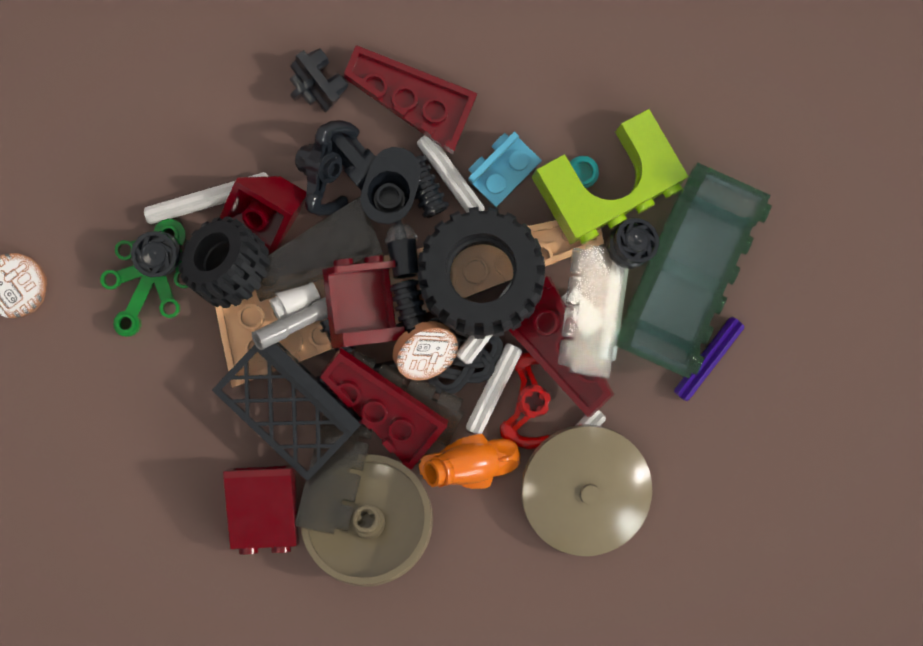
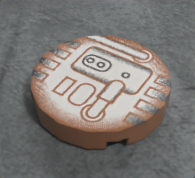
[0,253,47,318]
[392,321,458,381]

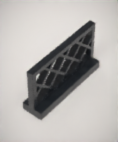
[212,342,363,481]

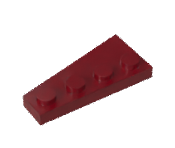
[343,45,478,155]
[509,276,614,417]
[320,348,448,470]

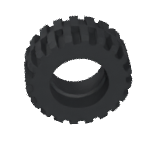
[417,207,545,339]

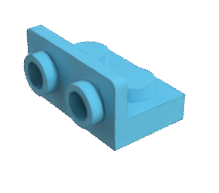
[468,131,542,208]

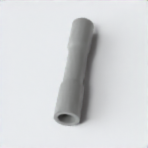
[252,297,328,350]

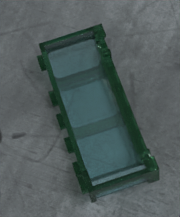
[613,162,772,379]

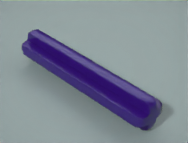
[674,317,745,401]

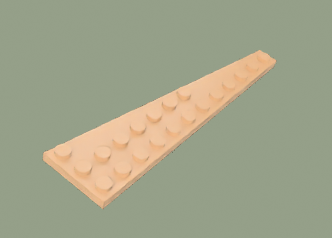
[215,220,604,388]

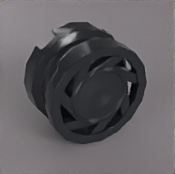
[607,218,659,269]
[131,231,181,278]

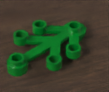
[100,219,189,337]

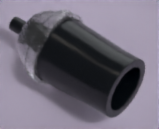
[385,220,419,279]

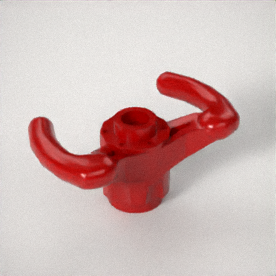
[500,352,551,449]

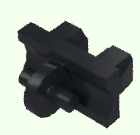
[290,48,348,113]

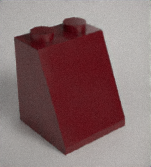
[223,465,299,555]

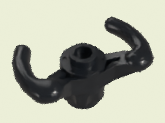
[295,120,360,216]

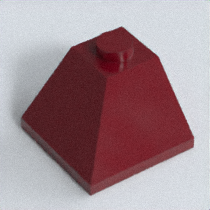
[220,176,307,257]

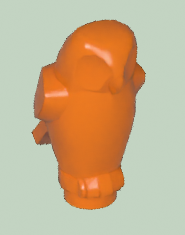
[419,434,521,489]

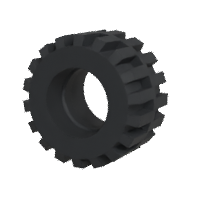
[178,216,270,308]

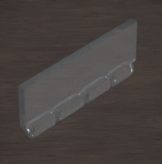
[558,244,623,379]

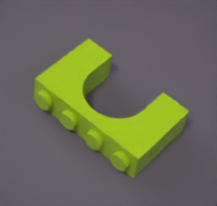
[532,109,689,245]

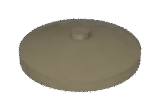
[521,424,652,556]
[301,454,433,587]

